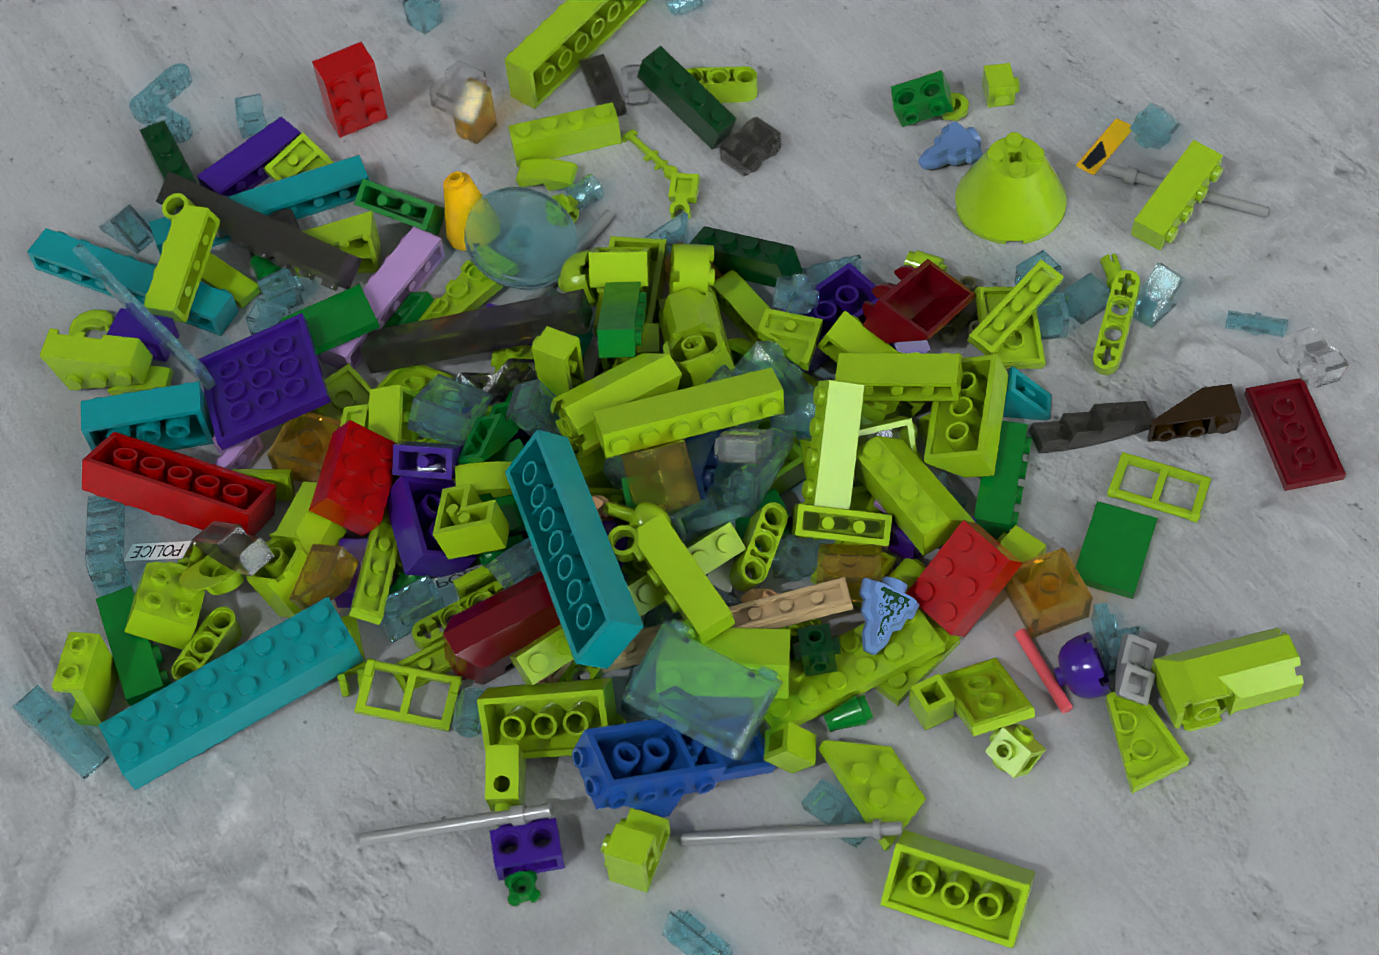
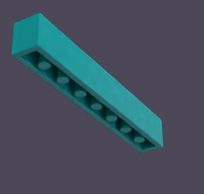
[149,155,370,256]
[27,228,239,336]

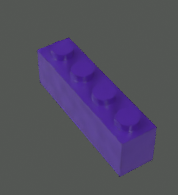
[197,117,301,201]

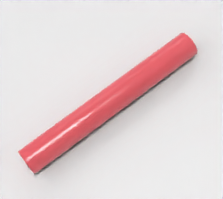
[1014,628,1073,713]

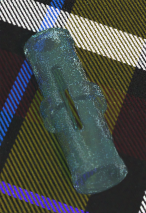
[1225,310,1288,338]

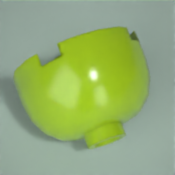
[558,249,599,307]

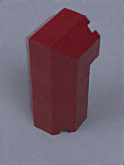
[443,571,561,685]

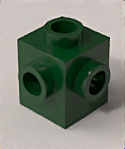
[793,623,841,677]

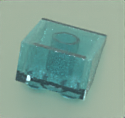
[407,374,492,445]

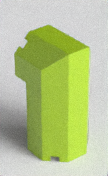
[658,287,736,390]
[550,353,682,458]
[243,481,347,618]
[1150,627,1304,732]

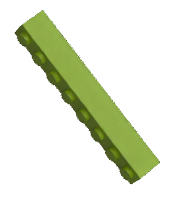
[510,522,746,685]

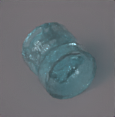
[566,174,604,211]

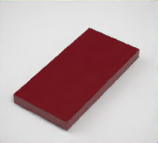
[1244,377,1346,491]

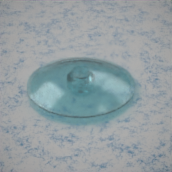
[464,187,578,290]

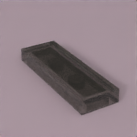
[579,54,627,117]

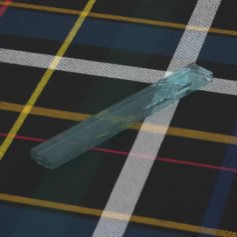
[72,244,216,391]

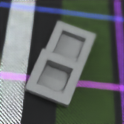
[1115,633,1157,706]

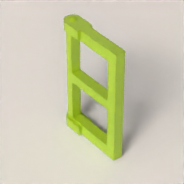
[1107,452,1211,523]
[354,658,462,732]

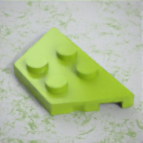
[818,740,926,851]

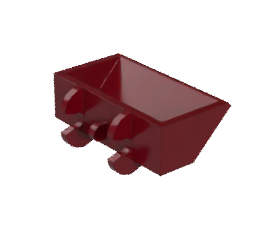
[862,259,976,343]

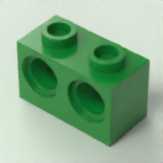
[891,70,954,127]

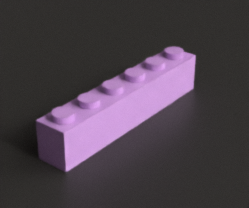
[320,227,445,369]

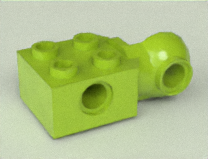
[124,538,208,650]

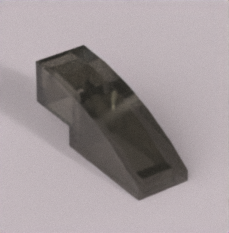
[191,521,275,576]

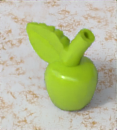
[603,501,671,531]

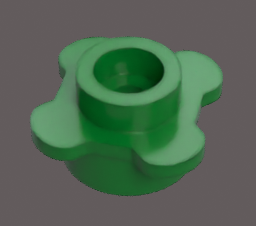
[504,871,541,907]

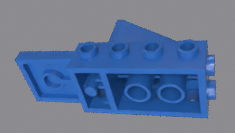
[572,712,776,817]

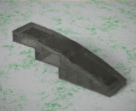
[1028,401,1154,454]

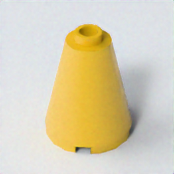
[443,171,500,251]

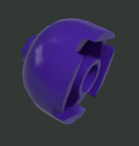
[1054,631,1112,699]

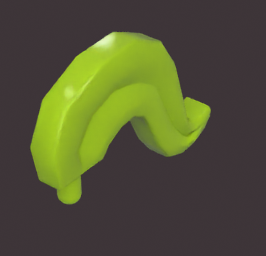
[68,309,114,336]

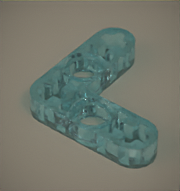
[129,64,193,143]

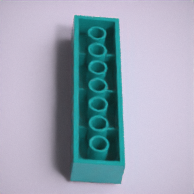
[505,429,644,669]
[98,597,364,790]

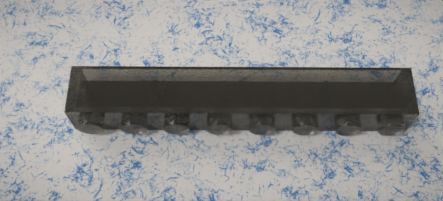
[155,171,362,291]
[360,289,593,374]

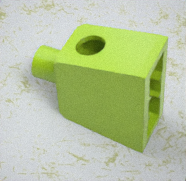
[485,744,527,827]

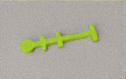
[621,129,678,180]

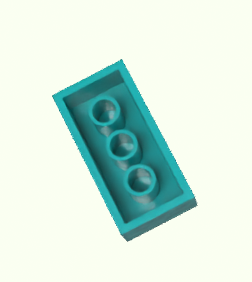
[81,381,214,451]

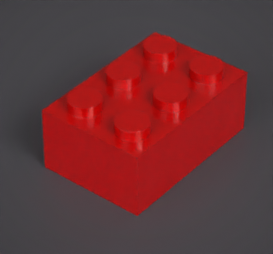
[312,41,388,138]
[309,420,397,536]
[906,520,1023,637]

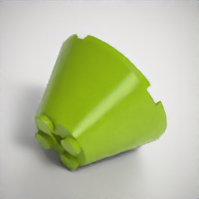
[955,132,1067,244]

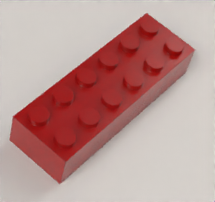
[82,432,277,545]

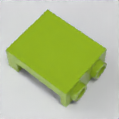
[51,632,119,726]

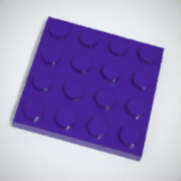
[196,313,331,450]

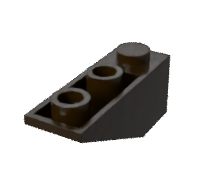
[1147,384,1242,442]

